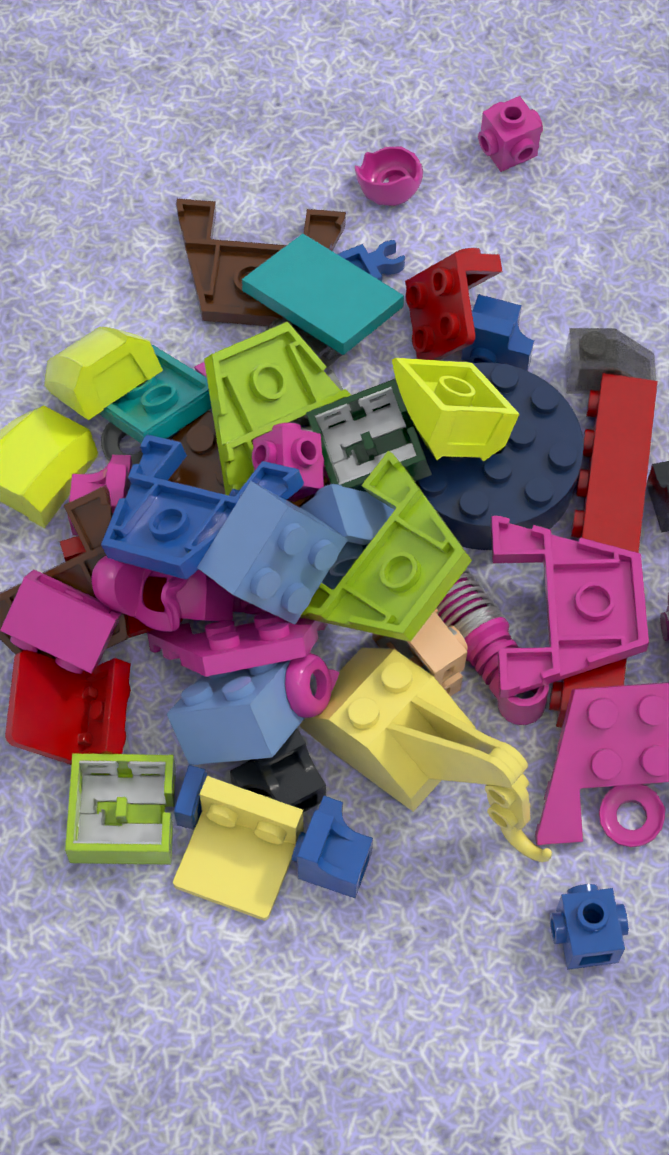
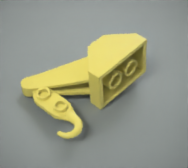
[300,647,552,862]

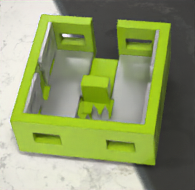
[65,753,176,865]

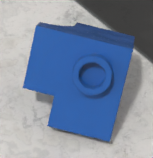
[461,294,534,371]
[292,796,373,899]

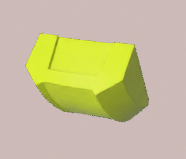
[44,327,163,420]
[392,358,519,461]
[0,405,99,528]

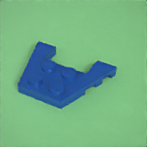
[101,435,304,580]

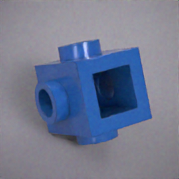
[550,884,629,970]

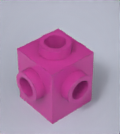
[478,96,543,172]
[252,423,324,502]

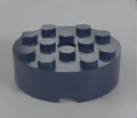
[406,363,583,550]

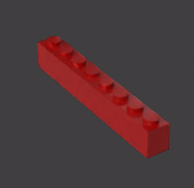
[549,373,658,728]

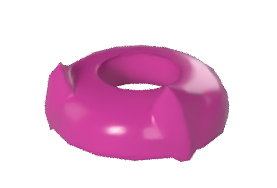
[285,653,340,718]
[599,784,666,848]

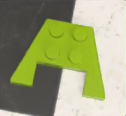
[204,321,351,495]
[300,451,472,642]

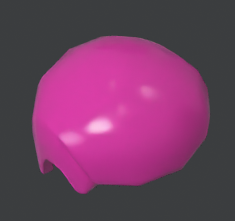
[355,146,423,206]

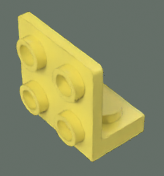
[173,776,304,921]

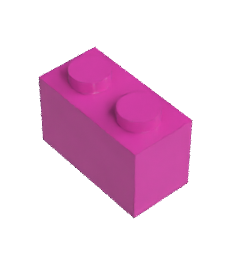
[0,569,122,674]

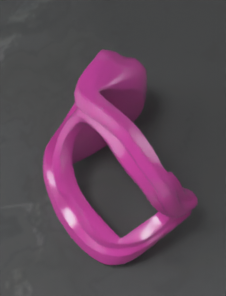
[91,556,190,632]

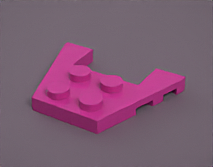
[491,516,649,698]
[147,612,328,677]
[535,682,669,845]

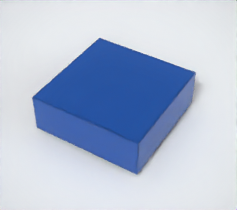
[174,765,208,830]

